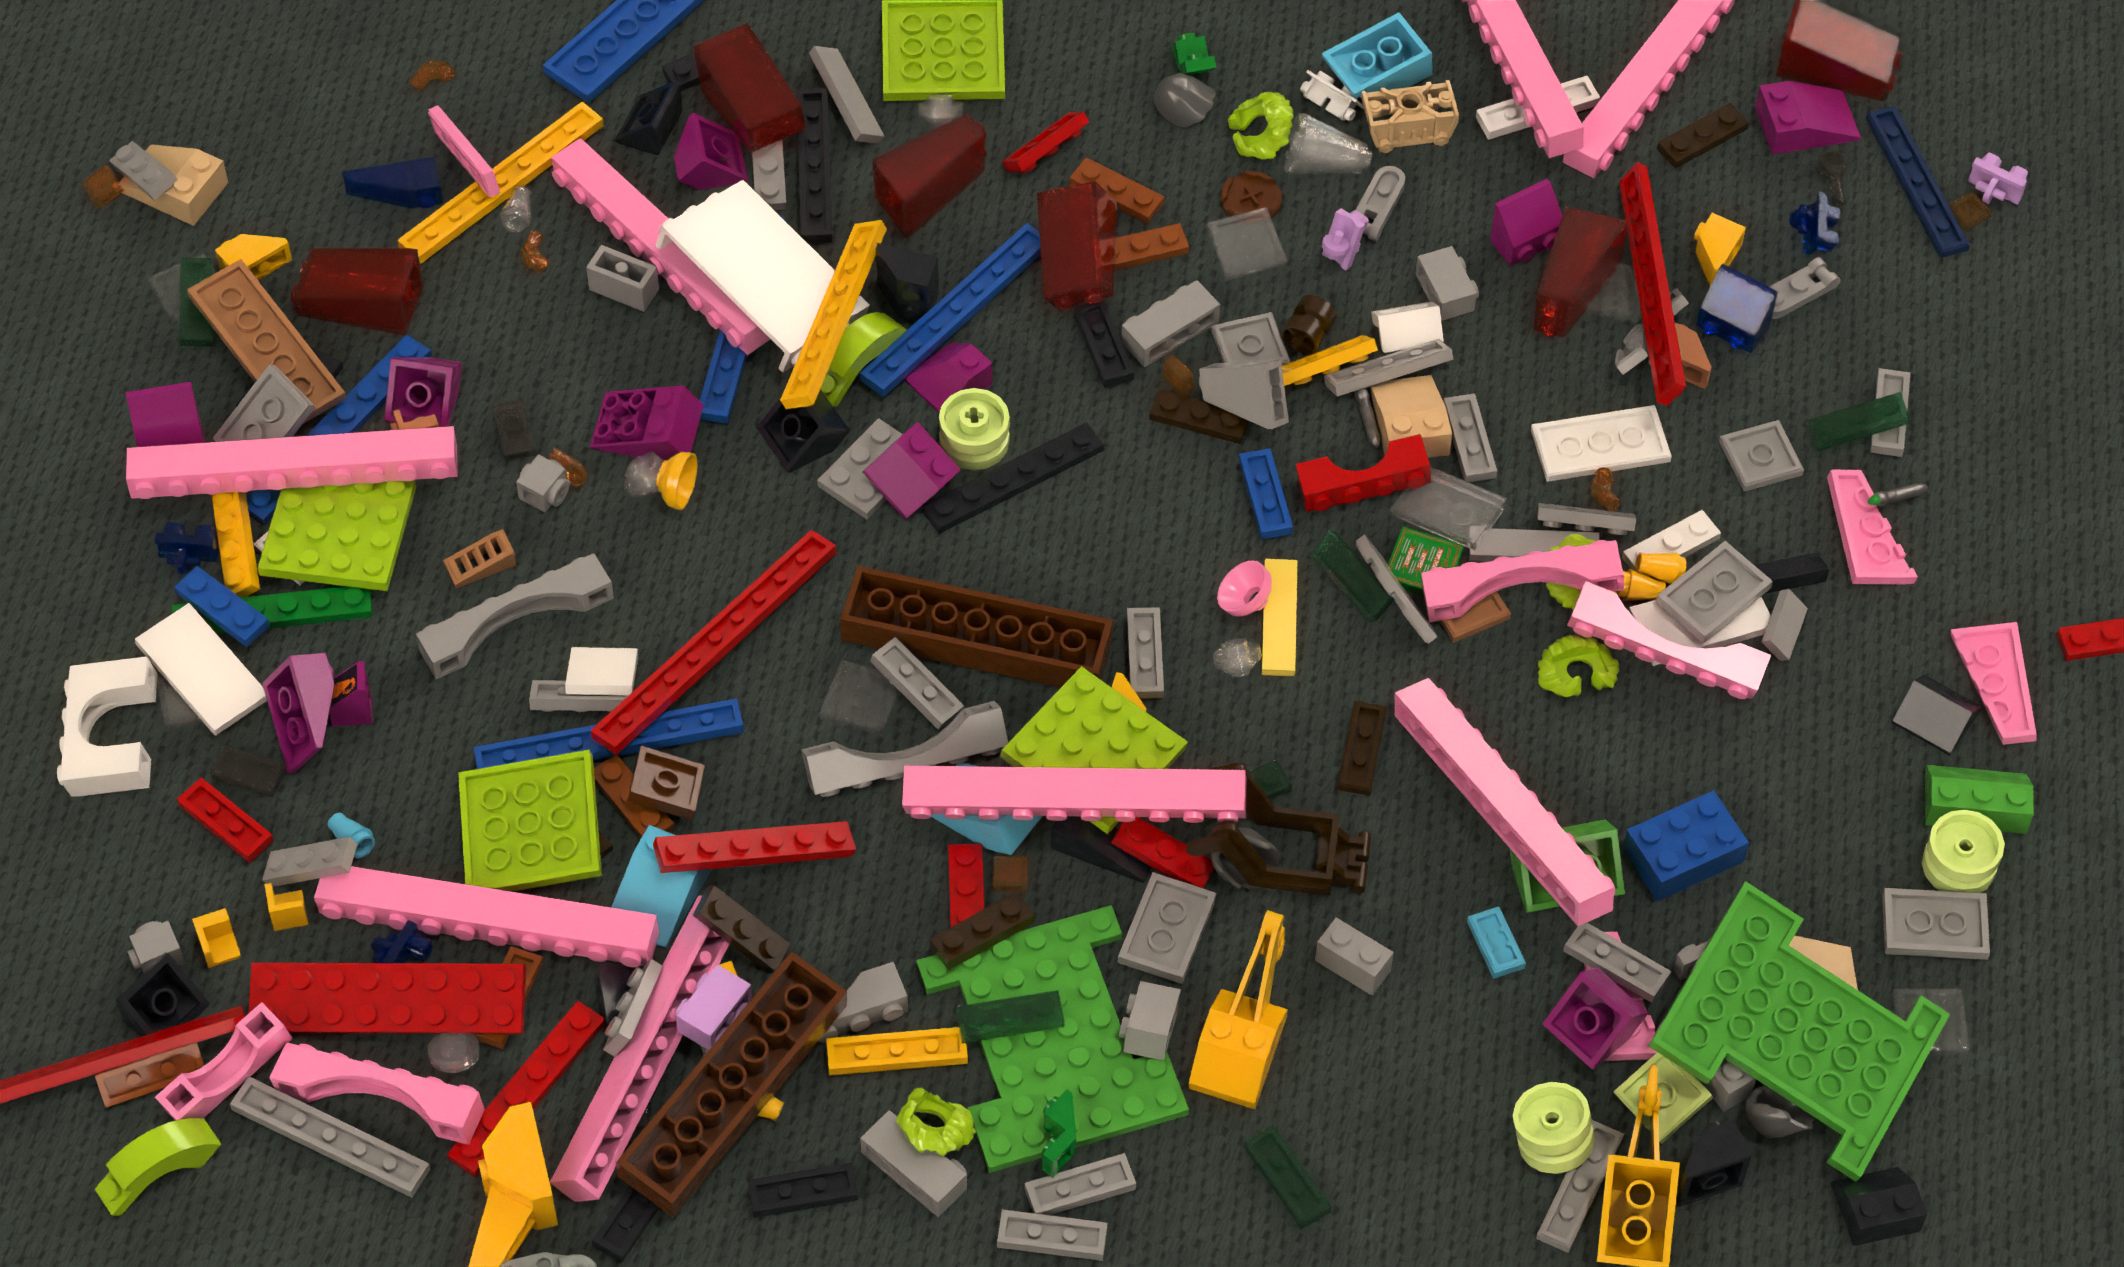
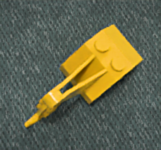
[1189,910,1288,1109]
[1597,1064,1680,1267]

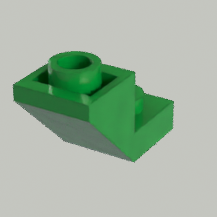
[1170,33,1217,75]
[1042,1089,1076,1178]

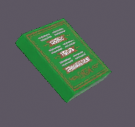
[1388,526,1464,596]

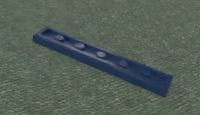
[1866,106,1970,258]

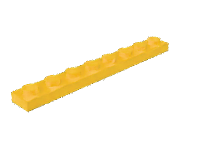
[397,102,604,265]
[780,220,887,409]

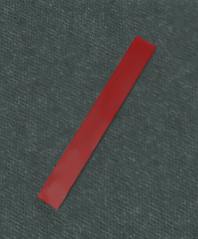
[0,1005,246,1104]

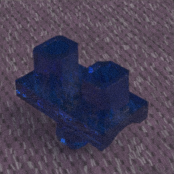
[1789,192,1840,255]
[154,522,219,574]
[370,920,433,963]

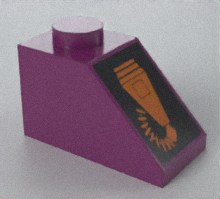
[329,661,372,727]

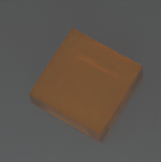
[82,165,124,208]
[1949,192,1992,231]
[1163,355,1193,396]
[993,856,1029,892]

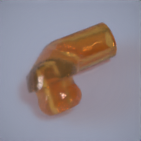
[409,60,455,91]
[520,231,548,273]
[547,447,588,486]
[1591,467,1620,511]

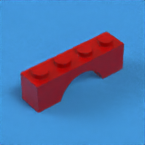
[1295,434,1432,512]

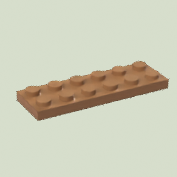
[187,259,346,424]

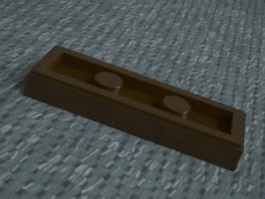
[1337,701,1387,796]

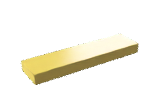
[1262,559,1298,677]

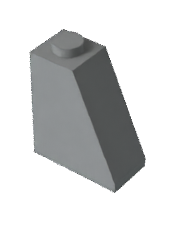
[1199,360,1289,429]

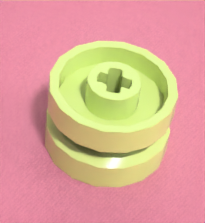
[939,388,1010,471]
[1922,810,2005,893]
[1512,1082,1595,1174]

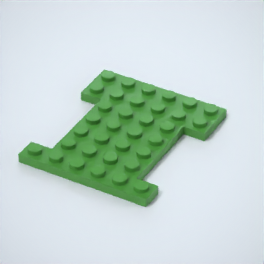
[1648,881,1950,1182]
[916,905,1189,1173]

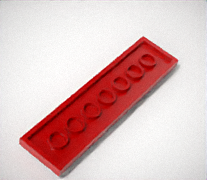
[248,963,527,1035]

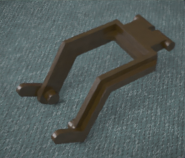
[1186,763,1371,896]

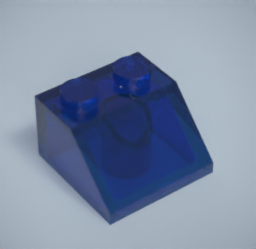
[1696,264,1778,353]

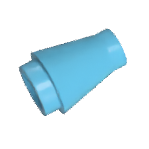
[328,813,375,858]

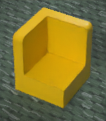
[265,883,308,931]
[192,908,241,968]

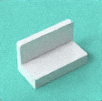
[1371,302,1444,353]

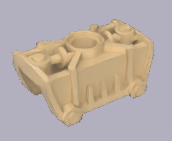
[1361,80,1459,153]

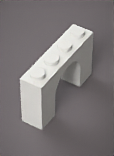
[57,656,158,796]

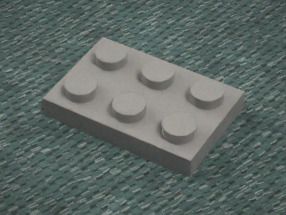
[213,364,316,442]
[817,418,902,520]
[1656,541,1773,643]
[1118,872,1217,984]
[1882,888,1990,960]

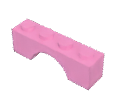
[155,1002,293,1121]

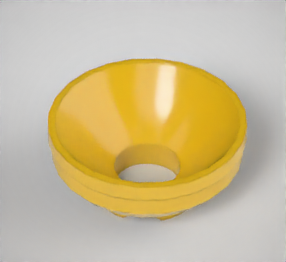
[656,451,697,511]

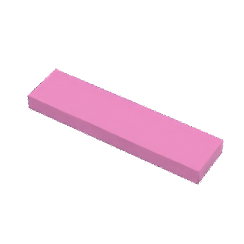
[428,105,500,197]

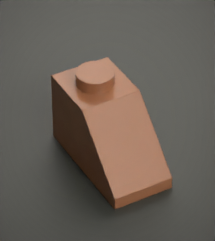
[1648,323,1712,389]

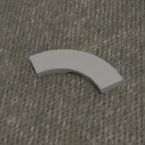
[1615,288,1689,375]
[1356,534,1437,644]

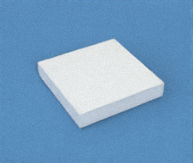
[565,647,638,696]

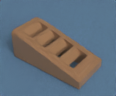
[443,529,517,588]

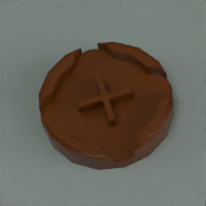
[1220,171,1282,225]

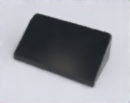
[1755,553,1829,594]
[597,964,633,1027]

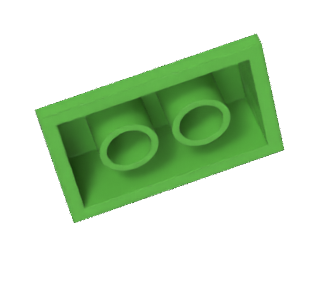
[1925,765,2034,834]
[1510,819,1625,913]

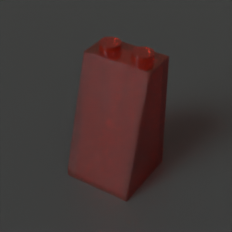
[1776,0,1902,101]
[693,23,806,153]
[873,113,987,238]
[1037,181,1117,309]
[1534,207,1627,338]
[291,248,424,336]

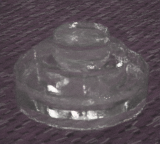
[918,94,963,128]
[624,452,663,497]
[1212,638,1262,677]
[428,1033,480,1073]

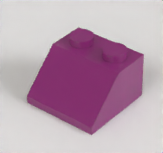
[1490,179,1565,266]
[862,422,961,520]
[1542,968,1648,1070]

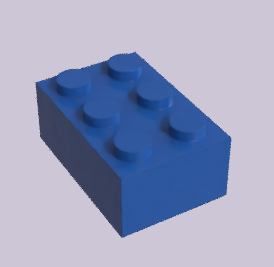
[1622,790,1749,901]

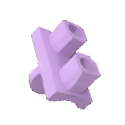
[1968,152,2028,205]
[1322,208,1369,271]

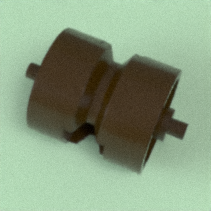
[1280,295,1337,355]

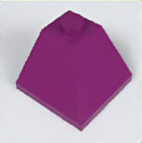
[674,113,749,190]
[903,343,992,414]
[384,357,462,427]

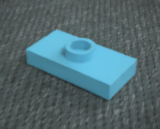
[1467,906,1526,979]

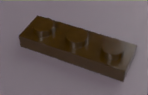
[1657,103,1749,169]
[1149,389,1249,444]
[693,885,790,973]
[930,892,1035,970]

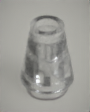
[500,187,531,232]

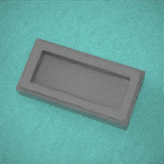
[1761,589,1808,661]

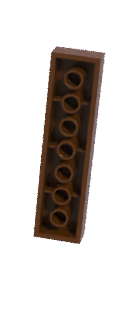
[840,566,1113,687]
[616,951,847,1217]

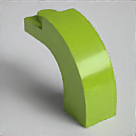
[820,312,907,407]
[95,1118,222,1216]

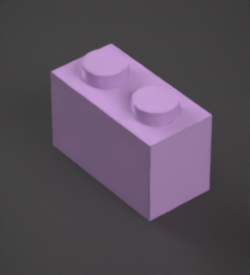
[675,964,752,1050]

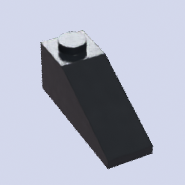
[1051,816,1152,883]

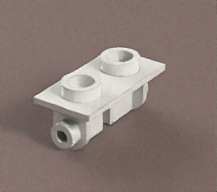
[1300,70,1364,122]

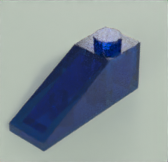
[342,157,443,209]

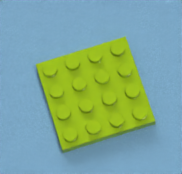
[882,0,1005,101]
[258,480,416,591]
[1000,666,1188,834]
[458,749,602,892]

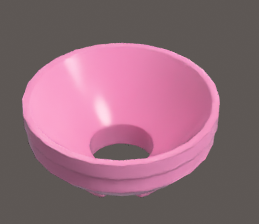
[1217,560,1272,617]

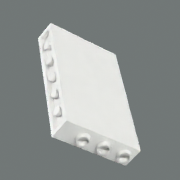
[655,180,870,373]

